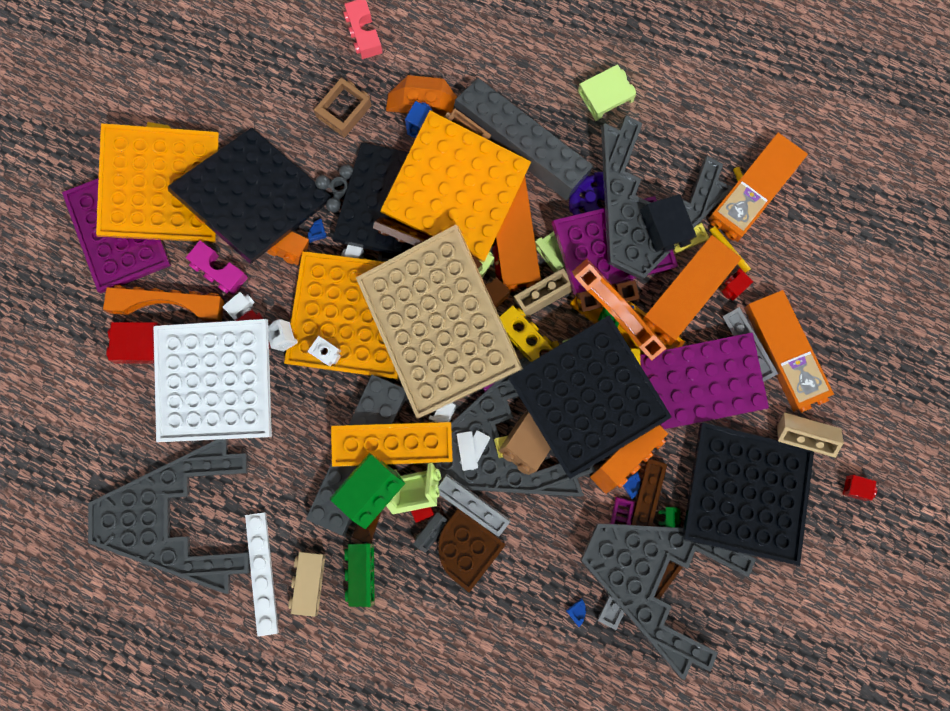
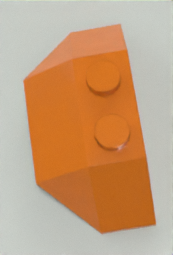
[386,75,457,117]

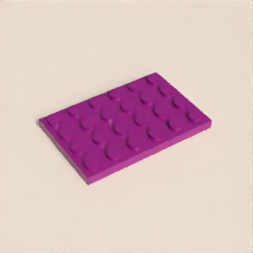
[62,178,171,294]
[551,196,678,295]
[640,332,769,429]

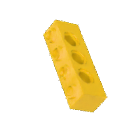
[500,306,553,362]

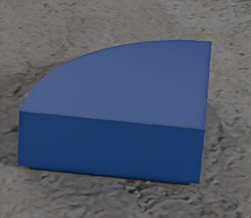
[308,219,327,243]
[623,472,640,499]
[566,598,586,627]

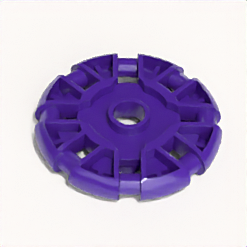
[569,172,605,215]

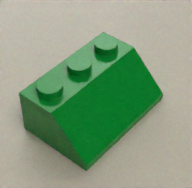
[330,453,406,530]
[345,544,375,607]

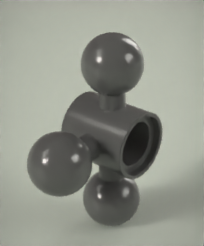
[315,164,353,212]

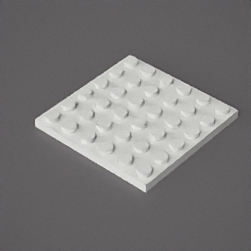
[154,319,272,442]

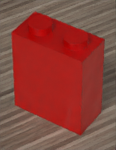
[106,322,161,364]

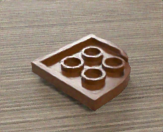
[439,509,506,592]

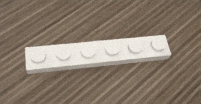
[245,512,279,637]

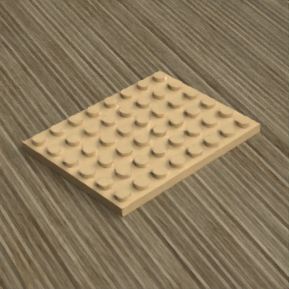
[356,225,523,419]

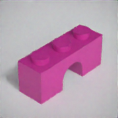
[186,241,248,295]

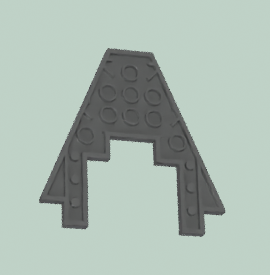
[601,115,733,280]
[426,356,596,497]
[88,439,250,594]
[580,523,756,681]

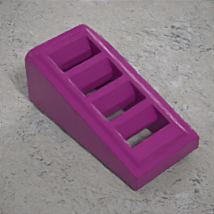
[609,497,635,525]

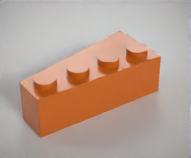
[590,425,668,494]

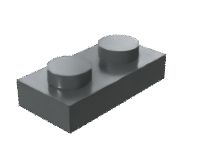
[413,512,448,553]

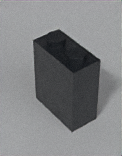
[640,194,697,253]

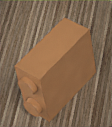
[498,412,551,475]

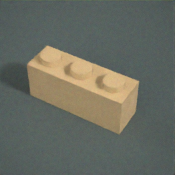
[514,268,572,318]
[777,412,844,458]
[289,552,326,617]

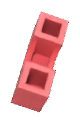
[343,0,382,59]

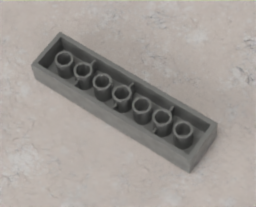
[453,78,593,201]
[306,375,407,536]

